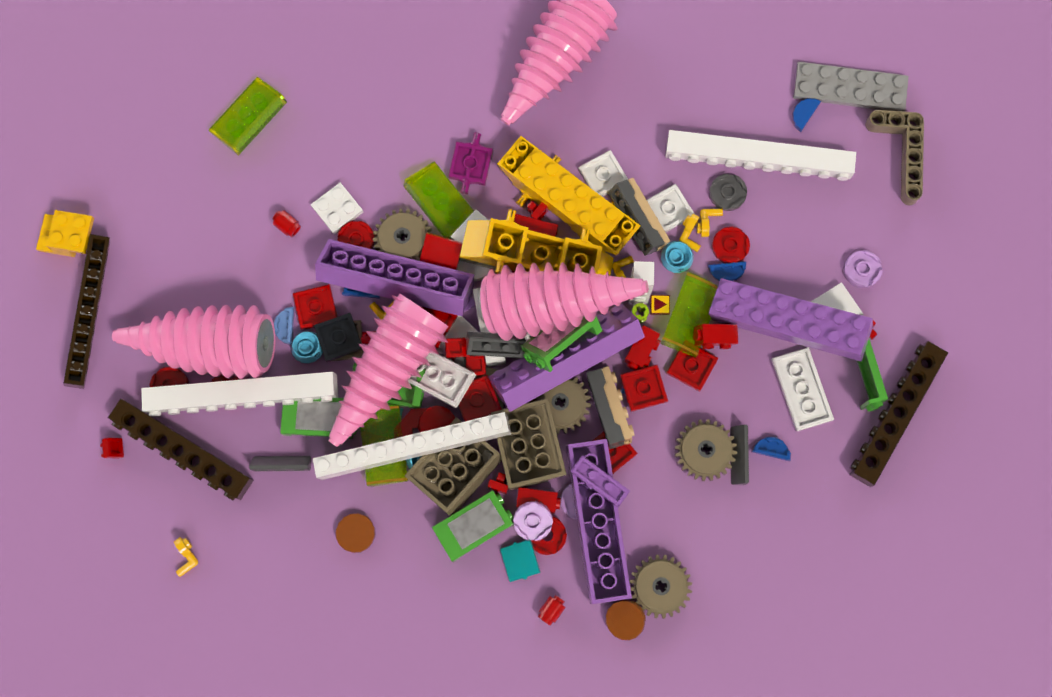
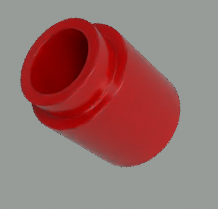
[272,210,301,237]
[538,595,566,626]

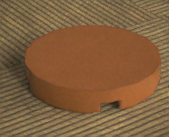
[336,513,375,553]
[606,600,646,640]

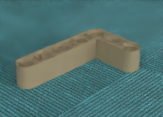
[865,110,924,206]

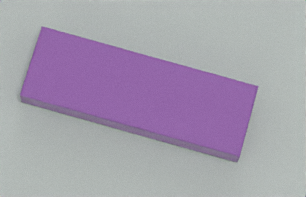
[570,455,630,507]

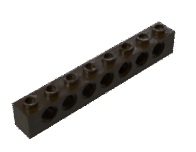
[63,234,110,389]
[850,341,949,487]
[108,398,254,501]

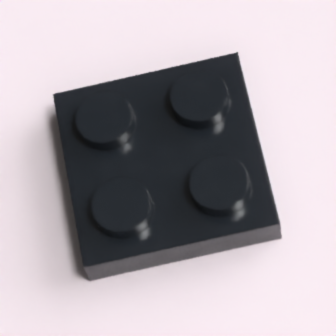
[314,313,362,362]

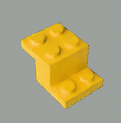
[36,210,94,257]

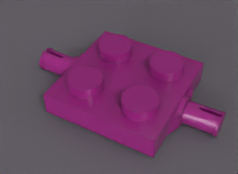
[449,132,493,194]

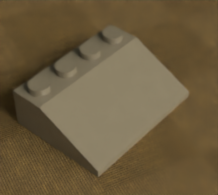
[491,398,567,491]
[405,417,502,516]

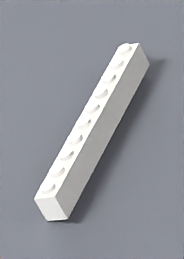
[665,130,856,181]
[141,372,338,416]
[313,412,511,480]

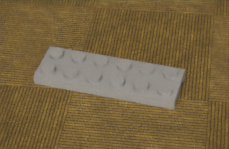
[793,62,909,112]

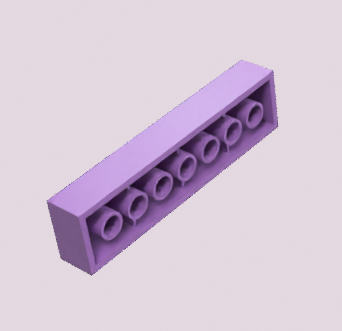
[315,239,474,316]
[709,278,873,361]
[489,303,645,412]
[566,439,632,604]

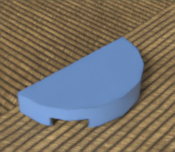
[274,307,295,345]

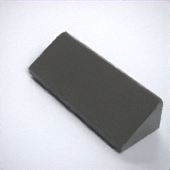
[466,332,526,358]
[730,424,749,485]
[249,456,311,471]

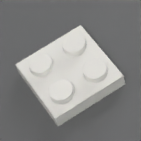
[311,182,363,234]

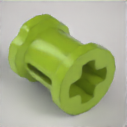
[632,303,649,324]

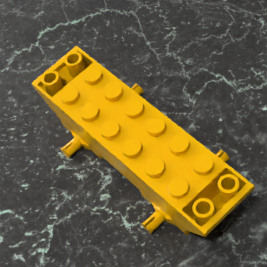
[497,136,641,255]
[459,209,614,276]

